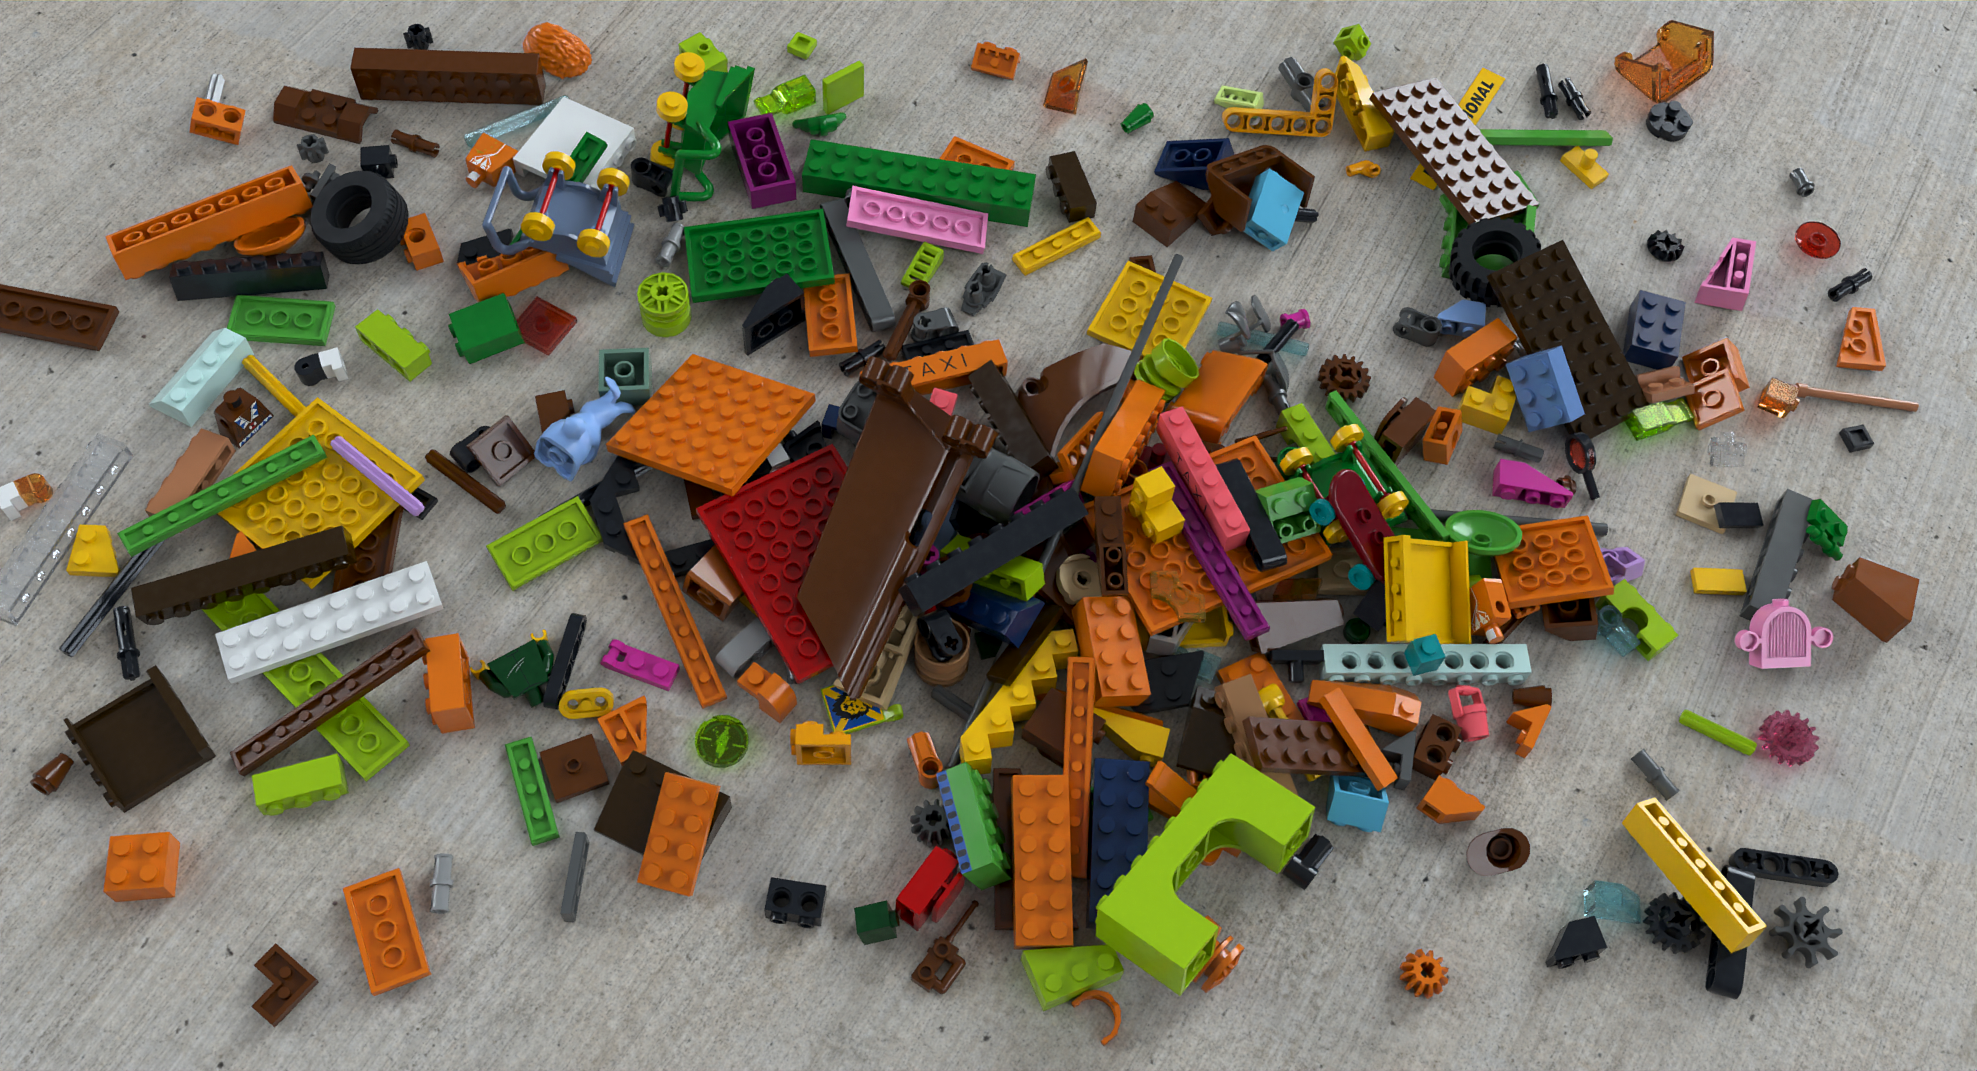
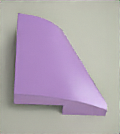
[1600,547,1645,586]

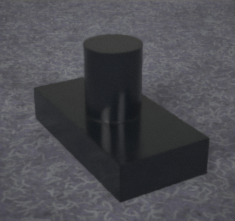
[1267,650,1324,683]

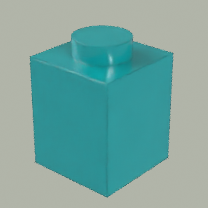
[1404,634,1446,676]

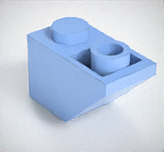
[1437,299,1486,338]

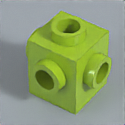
[1333,24,1371,61]

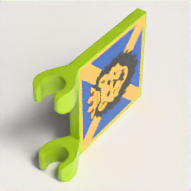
[820,685,904,734]

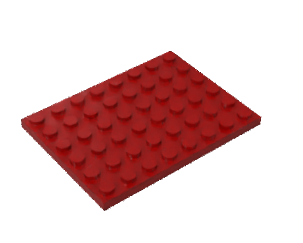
[696,444,937,684]

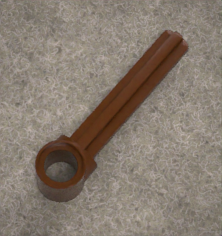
[883,280,931,362]

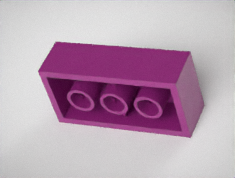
[728,113,797,209]

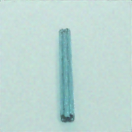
[464,95,569,147]

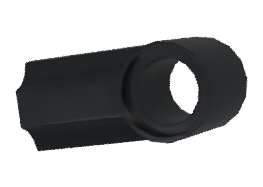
[1282,834,1334,890]

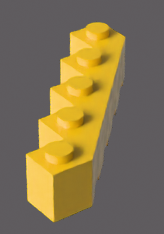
[959,629,1078,774]

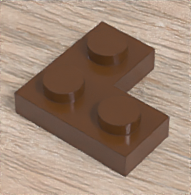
[251,943,319,1027]

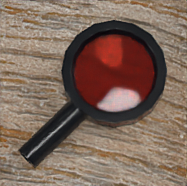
[1565,432,1600,500]

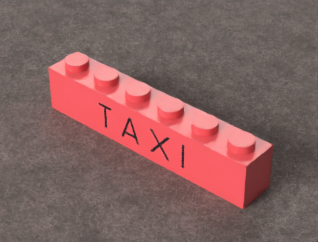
[1156,406,1251,552]

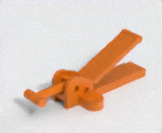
[1145,761,1272,871]

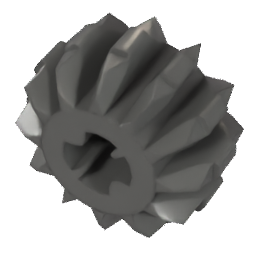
[910,799,952,847]

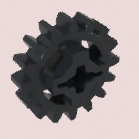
[1643,892,1707,954]

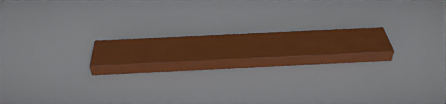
[230,628,430,777]

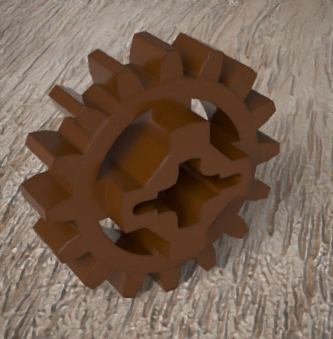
[1317,354,1371,403]

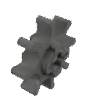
[1769,897,1843,968]

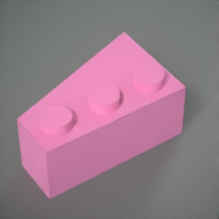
[1694,237,1756,311]

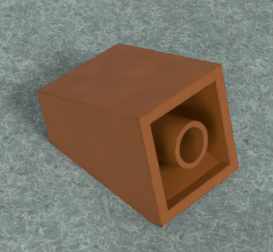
[682,545,744,622]
[1831,557,1920,643]

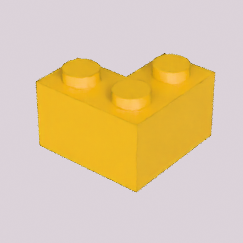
[1458,375,1516,435]
[1128,466,1185,545]

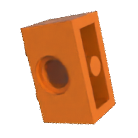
[400,213,444,271]
[1422,406,1463,465]

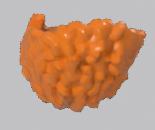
[523,22,592,79]

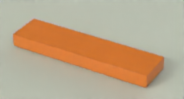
[1318,687,1398,791]

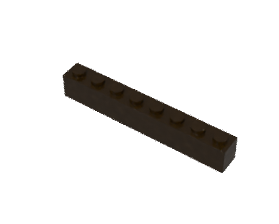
[131,525,357,625]

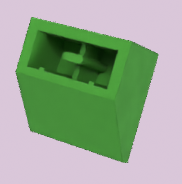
[1255,477,1321,543]

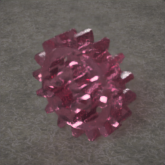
[1758,710,1820,767]

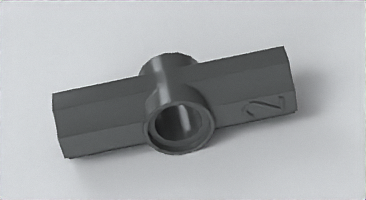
[1278,57,1326,112]

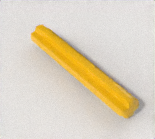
[242,355,306,417]

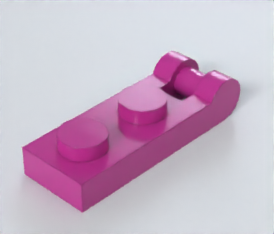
[600,639,680,691]

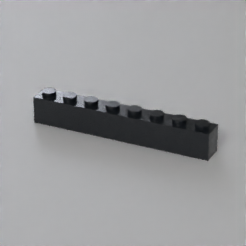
[898,487,1089,617]

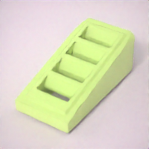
[1214,85,1264,119]

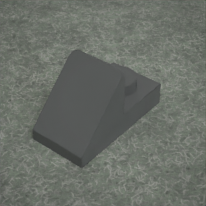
[1381,731,1416,790]

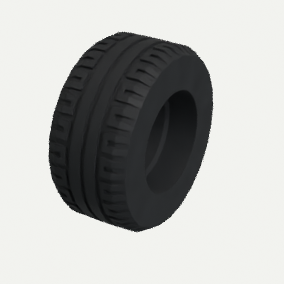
[310,171,409,265]

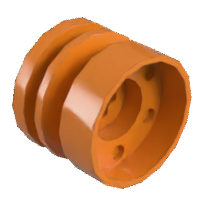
[1193,915,1245,993]

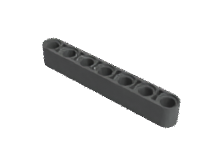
[820,198,896,332]

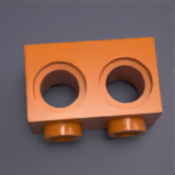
[189,97,246,145]

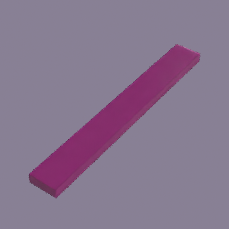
[1148,461,1270,641]

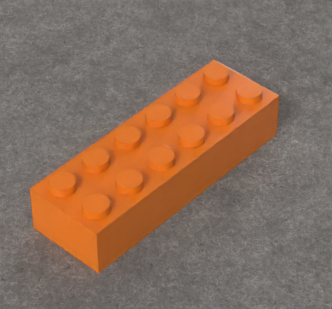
[1080,379,1166,496]
[1011,775,1073,950]

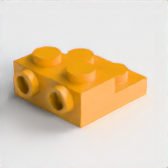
[790,721,851,765]

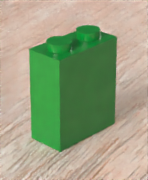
[448,293,525,364]

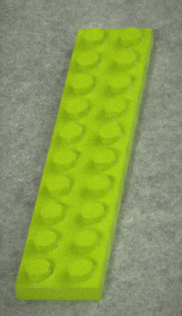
[201,593,410,782]

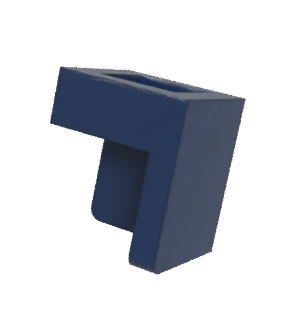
[822,404,840,439]

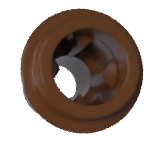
[1512,685,1552,708]
[30,753,74,796]

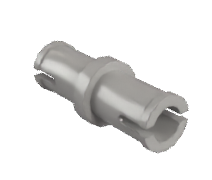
[655,223,685,267]
[430,853,453,914]

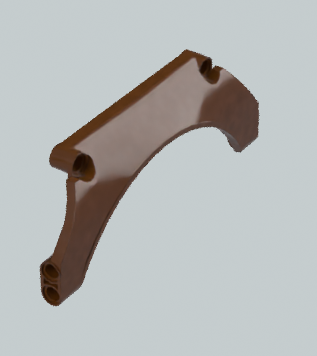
[997,343,1143,634]

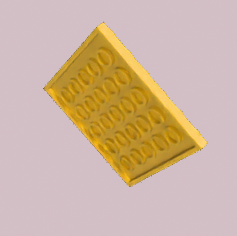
[217,397,425,589]

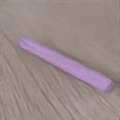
[330,436,424,516]

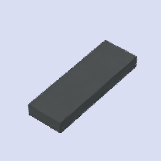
[560,831,590,922]

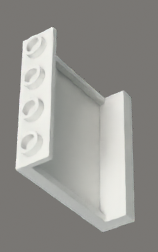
[513,97,637,190]

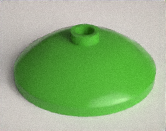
[1445,510,1522,557]

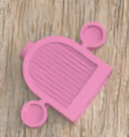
[1735,599,1833,669]

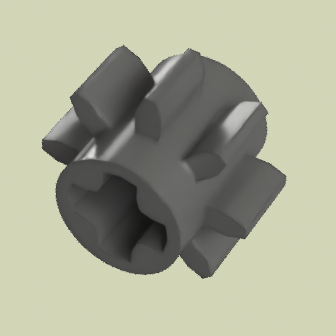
[297,134,329,164]

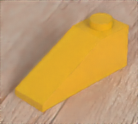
[1094,708,1170,767]

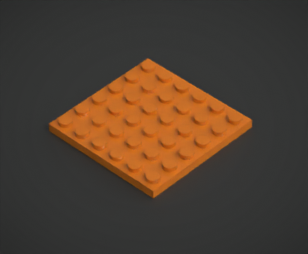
[606,354,816,496]

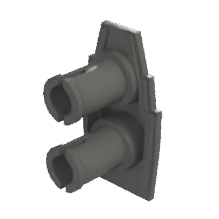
[961,262,1007,316]

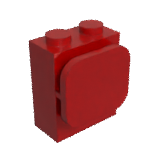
[896,846,965,931]

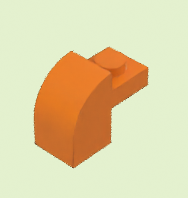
[737,662,797,723]

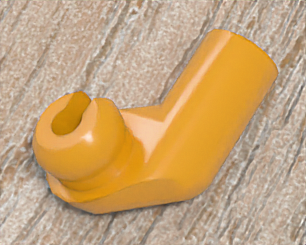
[1346,160,1381,178]

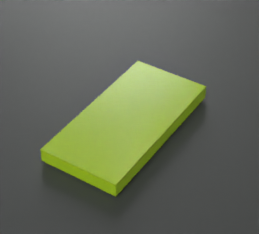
[486,496,602,591]

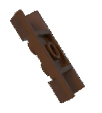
[273,86,379,144]

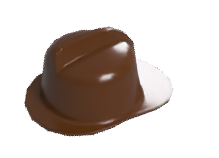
[1467,828,1530,876]

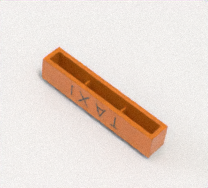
[860,339,1008,395]

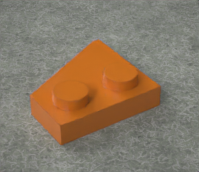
[597,695,647,766]

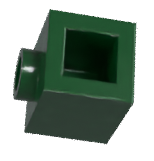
[854,900,900,945]

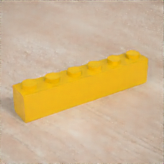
[1622,797,1767,953]

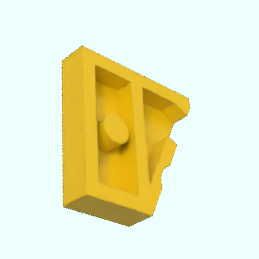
[66,524,121,577]

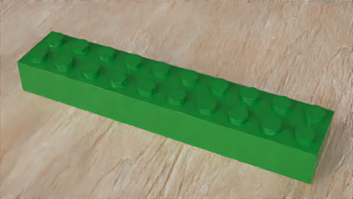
[802,139,1036,227]

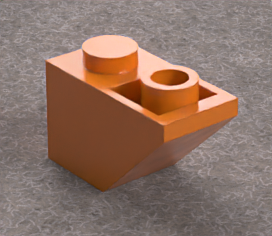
[1416,775,1485,824]

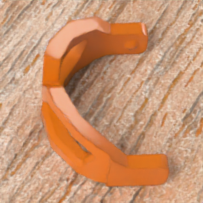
[1071,990,1121,1046]

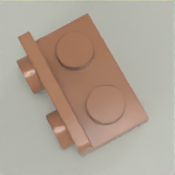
[1635,366,1695,403]

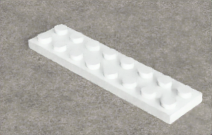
[215,561,444,684]

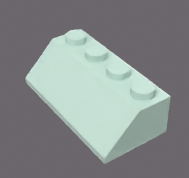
[149,328,254,427]

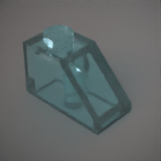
[1584,880,1641,924]

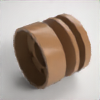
[914,619,970,688]

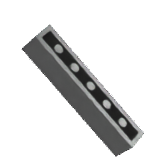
[1739,489,1814,621]

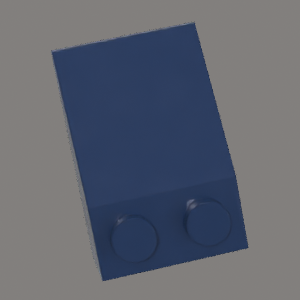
[1154,138,1235,190]

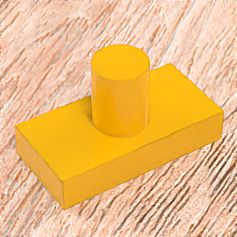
[1560,146,1609,189]

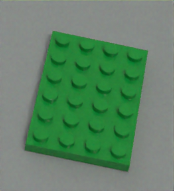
[684,208,835,303]

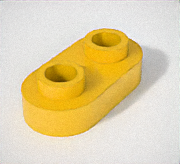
[559,687,614,719]

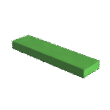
[505,736,560,846]

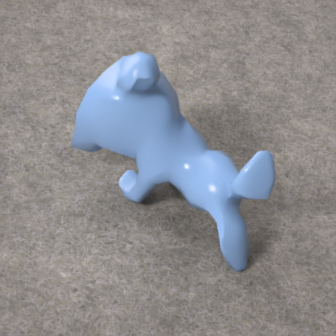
[534,376,637,482]

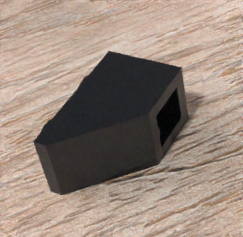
[1545,916,1608,969]

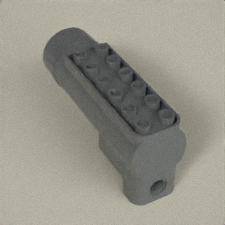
[837,381,1040,526]

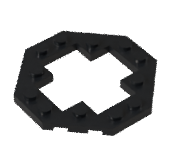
[590,456,746,578]

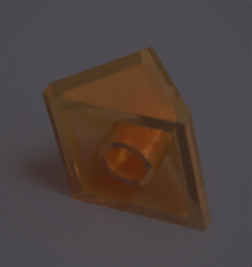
[1043,58,1088,115]

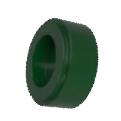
[1343,618,1370,644]

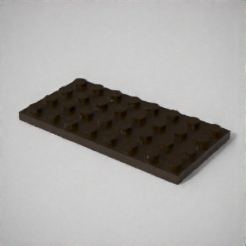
[1486,240,1651,446]

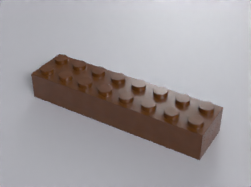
[350,47,546,105]

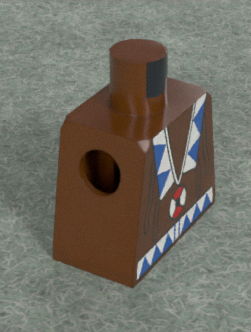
[214,387,274,449]

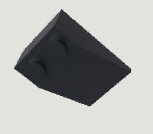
[742,274,806,356]

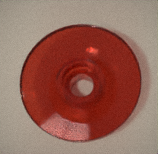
[1795,221,1841,259]

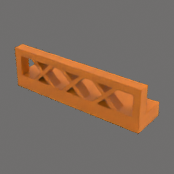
[1049,411,1104,484]

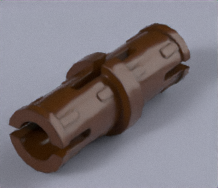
[391,129,440,158]

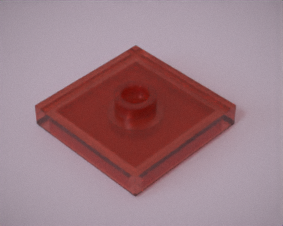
[516,296,577,356]

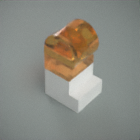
[0,473,53,521]

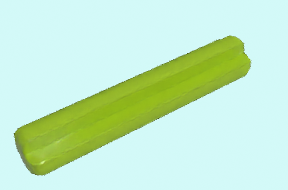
[1679,709,1757,756]

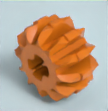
[1400,949,1449,999]

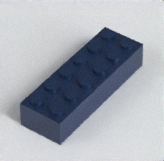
[1086,758,1150,929]

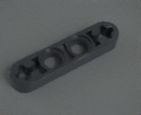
[543,613,587,710]
[1729,848,1839,887]

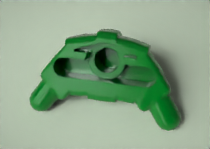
[792,112,846,137]

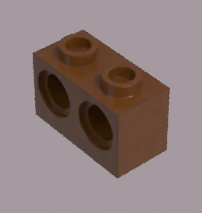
[1412,714,1462,780]

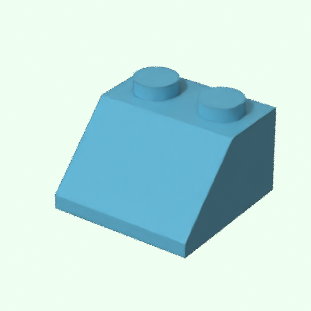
[1326,775,1389,832]

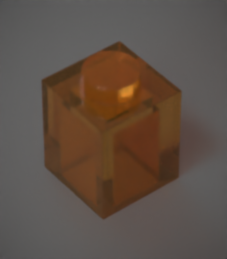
[1757,377,1800,419]

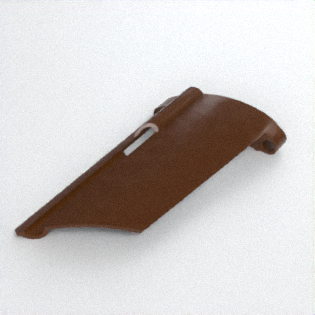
[797,356,998,701]

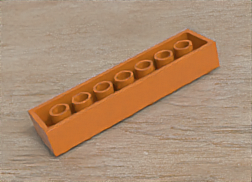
[105,165,313,280]

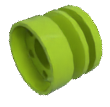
[637,272,692,338]
[1134,338,1199,403]

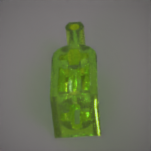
[754,74,816,115]
[1625,398,1695,441]

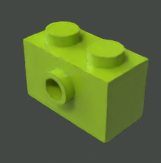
[678,32,728,72]

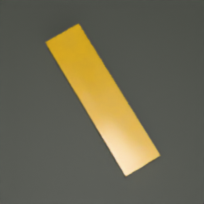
[1012,217,1101,276]

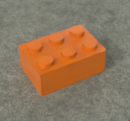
[1434,318,1518,397]
[422,633,475,734]

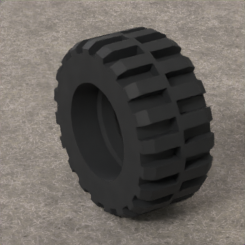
[1449,217,1541,308]

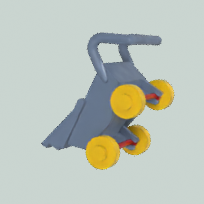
[482,151,634,287]

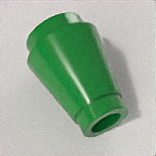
[1120,103,1154,134]

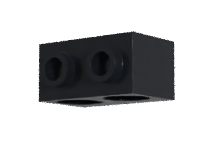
[764,877,827,929]

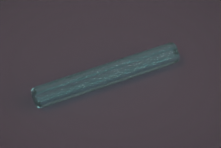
[1216,321,1309,356]

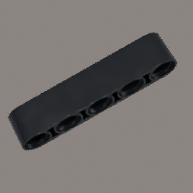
[1215,458,1287,572]
[1705,865,1755,1000]

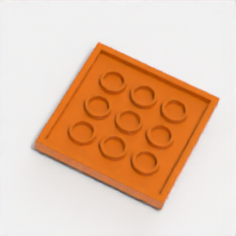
[1493,515,1614,609]

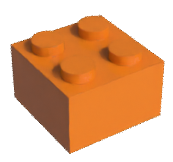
[103,832,180,902]

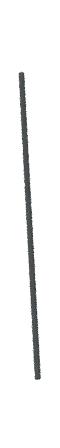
[947,254,1184,768]

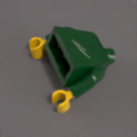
[470,629,554,708]

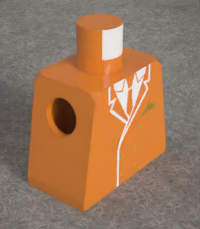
[465,132,519,188]
[1469,578,1511,644]

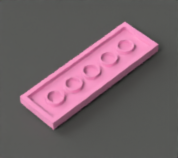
[846,186,988,254]

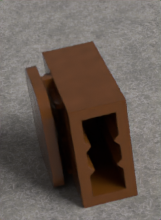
[1374,397,1436,466]
[1021,687,1107,768]

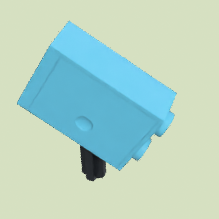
[1243,168,1319,251]

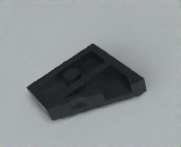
[457,229,513,265]

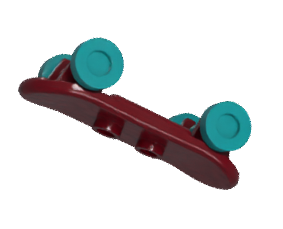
[1309,469,1395,590]

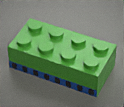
[936,762,1012,891]

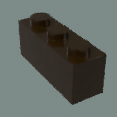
[1045,151,1097,223]

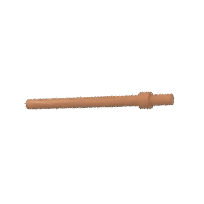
[1775,382,1919,412]

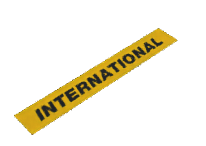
[1410,67,1506,191]

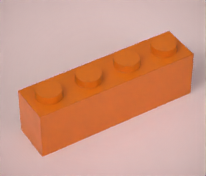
[457,246,570,302]

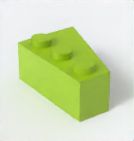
[1020,945,1124,1012]

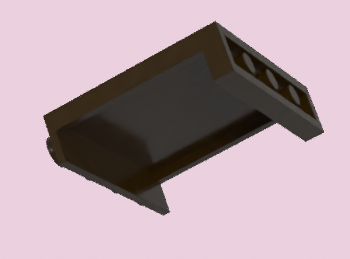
[64,665,216,813]

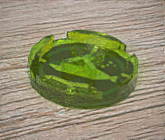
[695,715,749,768]

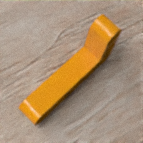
[1221,68,1338,137]

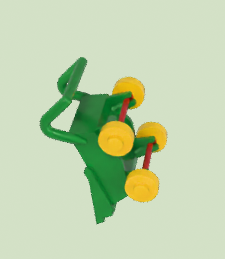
[650,52,755,202]
[1280,424,1409,548]

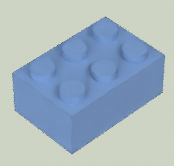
[1506,345,1585,432]

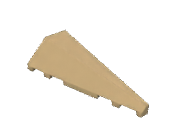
[833,603,925,711]

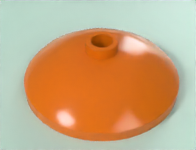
[234,216,306,257]

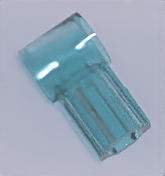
[1597,605,1641,657]

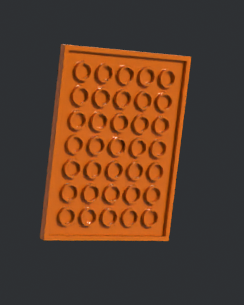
[1082,435,1333,636]

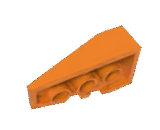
[1307,680,1421,737]

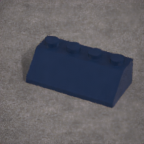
[935,583,1045,648]

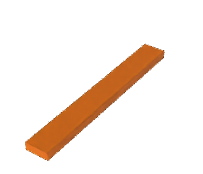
[623,514,727,709]
[1063,657,1096,878]

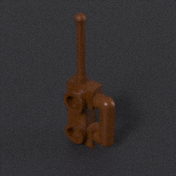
[911,900,979,994]

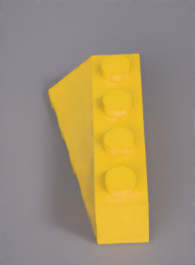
[1335,55,1394,152]

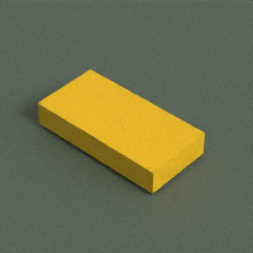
[1690,567,1747,596]

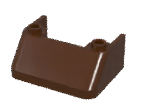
[1205,145,1315,232]

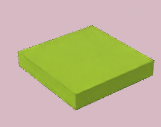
[822,60,864,115]

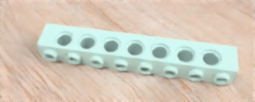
[1318,644,1532,686]

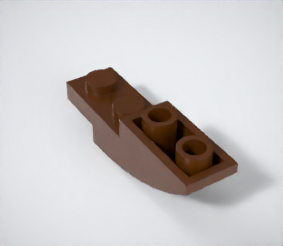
[1094,496,1129,596]

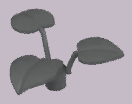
[1218,295,1289,393]

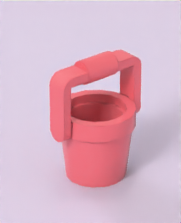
[1448,685,1489,742]

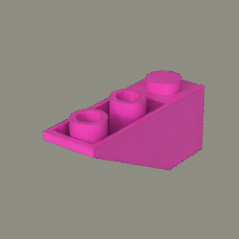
[1492,459,1573,508]

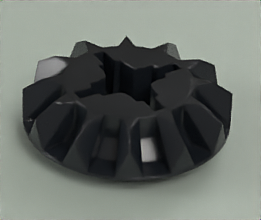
[1647,230,1685,262]

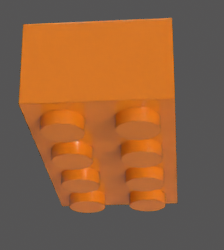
[1071,596,1151,708]

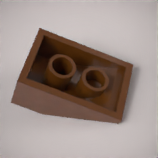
[1132,181,1206,247]

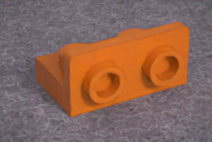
[971,42,1021,81]

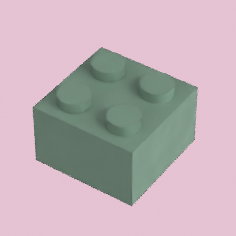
[598,348,652,406]

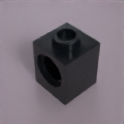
[360,145,398,179]

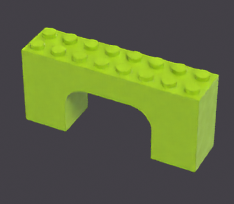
[1095,753,1315,996]

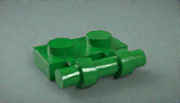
[1806,499,1848,561]

